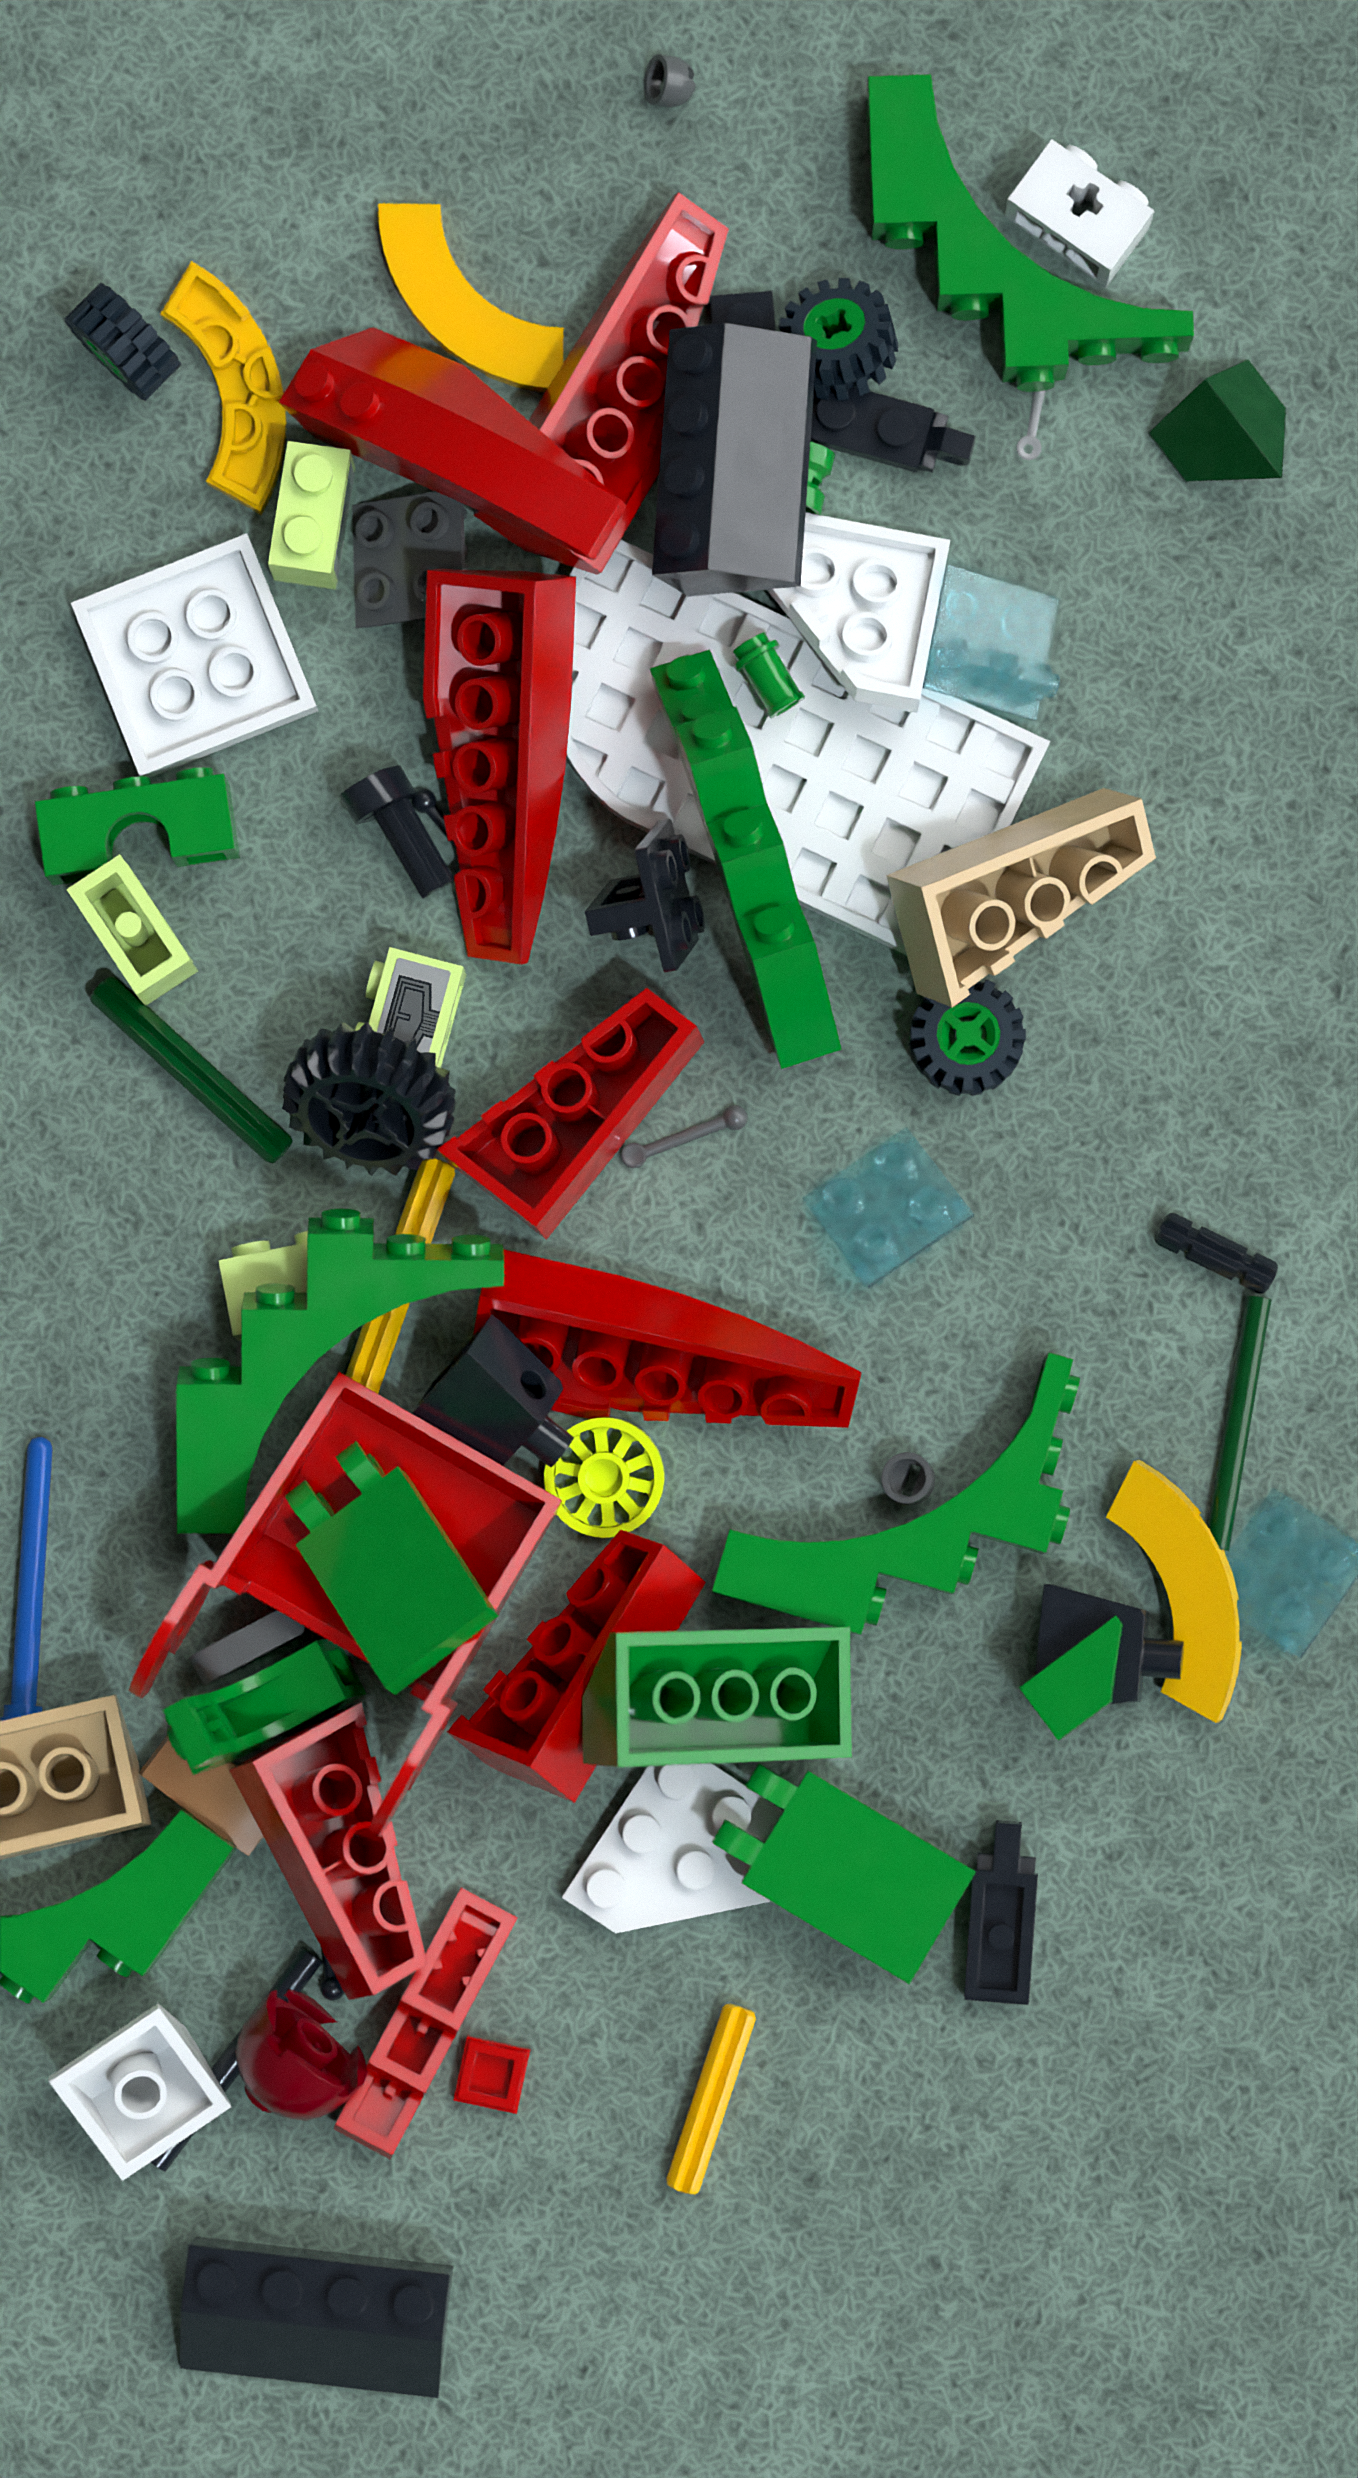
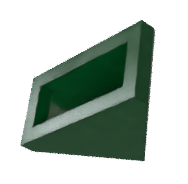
[1148,360,1286,483]

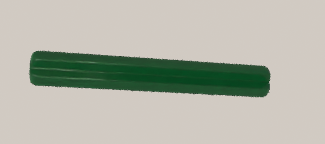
[90,976,293,1163]

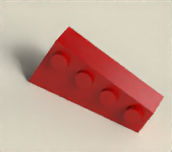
[437,988,705,1240]
[447,1529,706,1803]
[229,1702,428,2000]

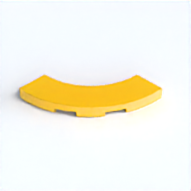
[378,203,564,392]
[160,261,287,515]
[1106,1460,1242,1723]

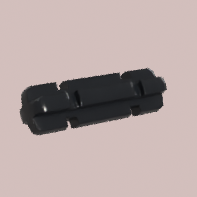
[1155,1213,1278,1294]

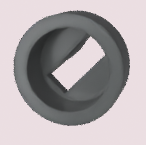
[644,54,696,107]
[881,1452,935,1506]

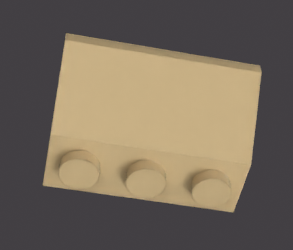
[0,1695,152,1860]

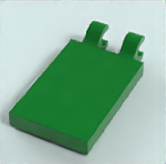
[285,1441,499,1695]
[712,1763,976,1984]

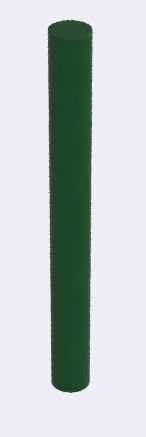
[1207,1295,1272,1551]

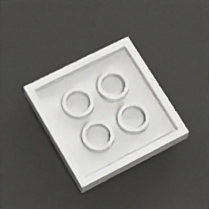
[71,533,318,778]

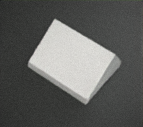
[48,2004,231,2181]

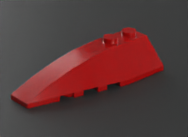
[473,192,729,575]
[278,327,627,561]
[423,569,576,965]
[473,1249,862,1428]

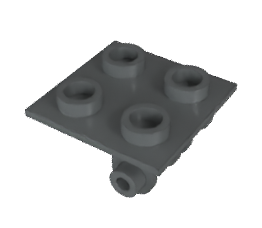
[352,491,469,628]

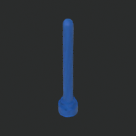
[0,1437,53,1721]

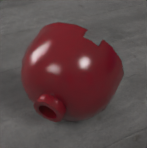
[235,1989,368,2121]

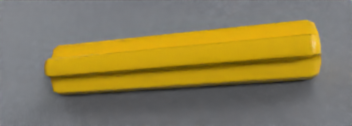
[666,2004,756,2195]

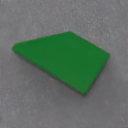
[1019,1616,1123,1741]

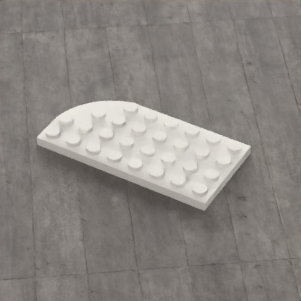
[566,540,1050,955]

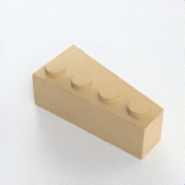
[886,788,1156,1007]

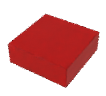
[453,2035,531,2114]

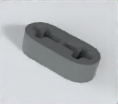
[189,1610,311,1687]

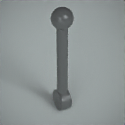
[621,1105,748,1168]

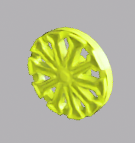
[544,1417,665,1538]

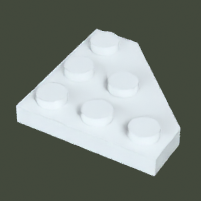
[767,513,950,713]
[562,1763,783,1933]

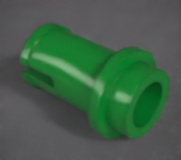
[732,632,805,718]

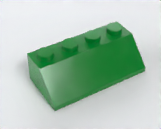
[582,1627,852,1767]

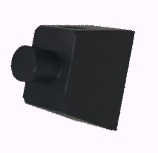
[412,1315,574,1468]
[1032,1584,1184,1707]

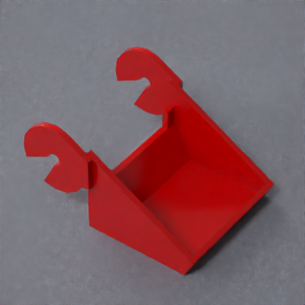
[128,1372,562,1837]

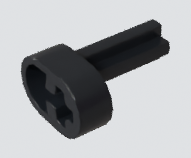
[340,765,454,899]

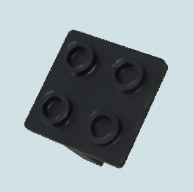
[584,819,705,973]

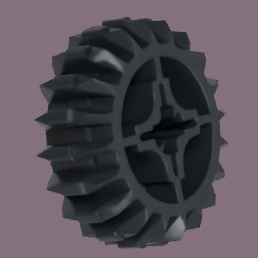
[282,1021,456,1176]

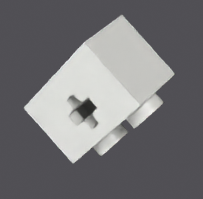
[1004,139,1154,287]

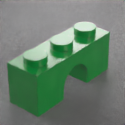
[35,767,240,886]

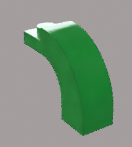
[163,1639,366,1775]

